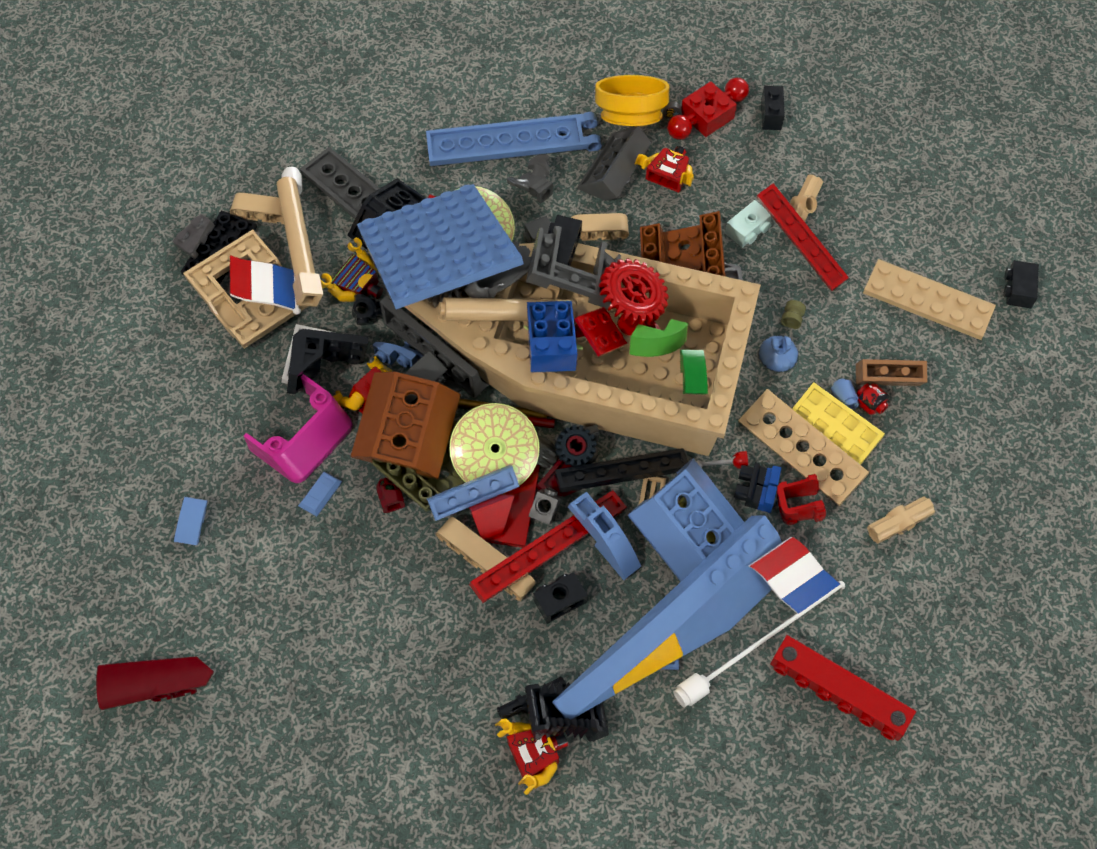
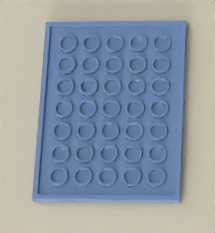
[357,184,524,309]

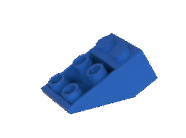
[527,301,577,372]

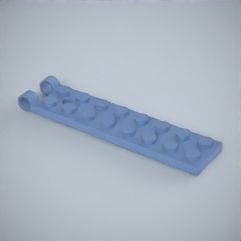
[426,112,602,166]

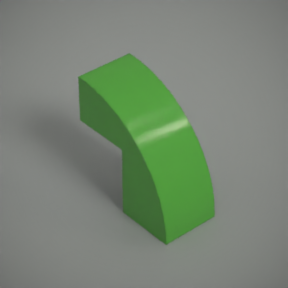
[629,319,688,357]

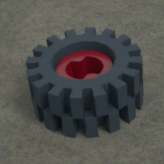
[555,425,597,467]

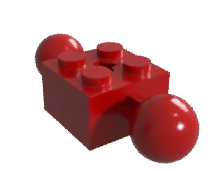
[667,77,749,140]

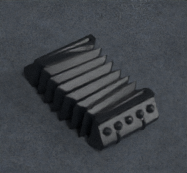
[525,682,609,742]

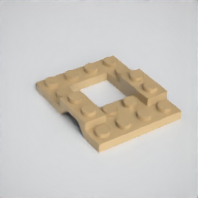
[183,230,309,349]

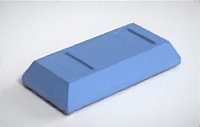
[298,471,342,517]

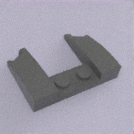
[526,226,621,309]

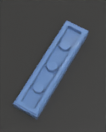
[427,464,520,521]

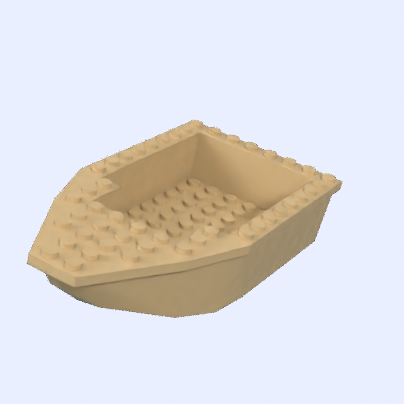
[405,243,761,456]

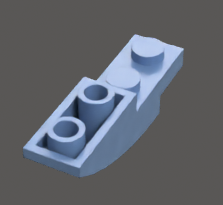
[568,492,641,580]

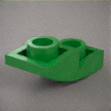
[680,349,708,395]

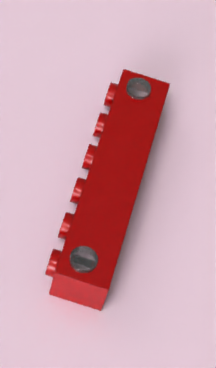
[770,635,916,741]

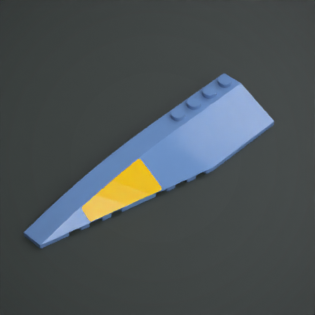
[552,515,782,719]

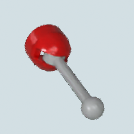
[696,451,748,469]

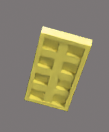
[792,382,885,465]

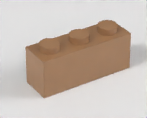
[856,359,927,386]

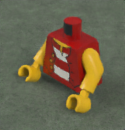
[634,146,694,193]
[333,356,393,414]
[495,719,568,795]

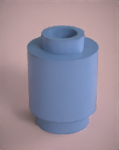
[831,379,859,410]

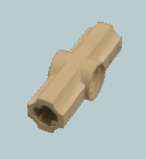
[790,175,823,222]
[867,496,935,544]

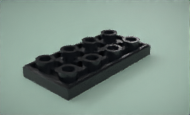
[181,210,257,284]

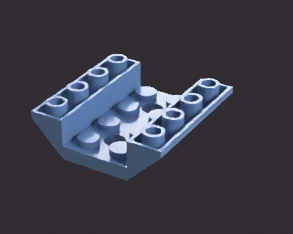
[628,458,744,582]

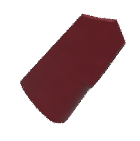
[96,656,214,710]

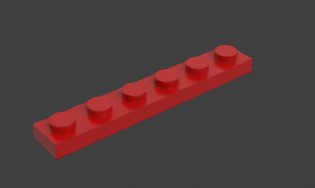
[756,183,849,291]

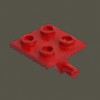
[574,307,628,357]

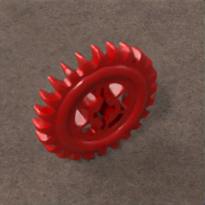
[599,258,669,325]

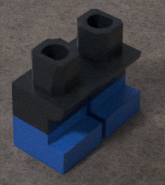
[734,462,782,513]

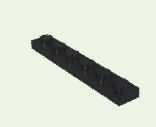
[555,448,688,493]

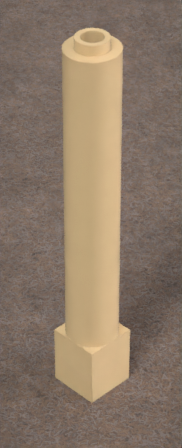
[276,177,323,307]
[438,297,602,325]

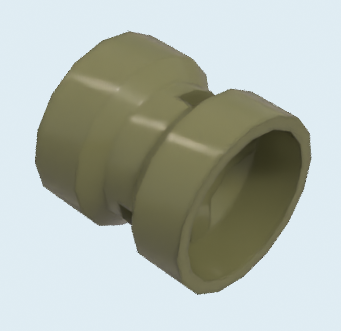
[781,300,806,329]

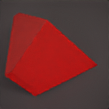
[469,495,514,541]

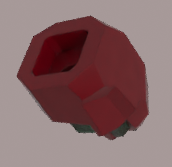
[376,477,405,513]

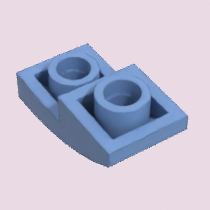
[373,342,418,368]
[174,497,208,545]

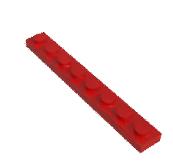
[469,490,627,603]

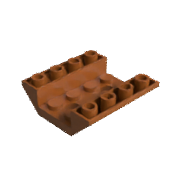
[640,211,726,277]
[350,372,461,479]

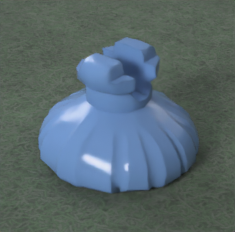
[759,336,798,372]

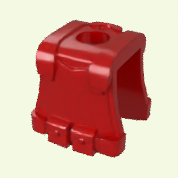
[776,474,826,525]

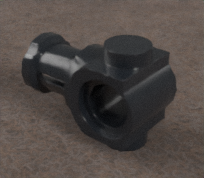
[352,294,392,325]

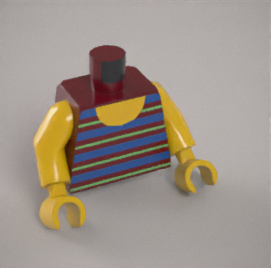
[320,237,383,302]

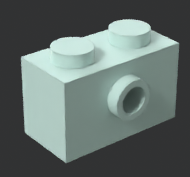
[725,200,772,248]

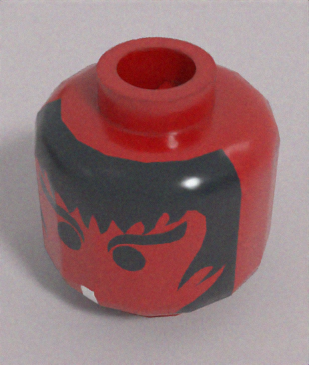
[857,383,889,415]

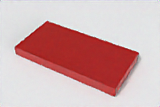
[486,464,540,548]

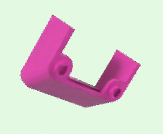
[244,374,353,483]

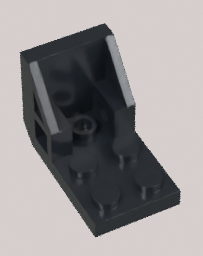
[347,178,426,250]
[287,329,368,394]

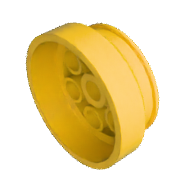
[595,75,670,126]

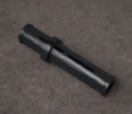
[497,676,566,719]

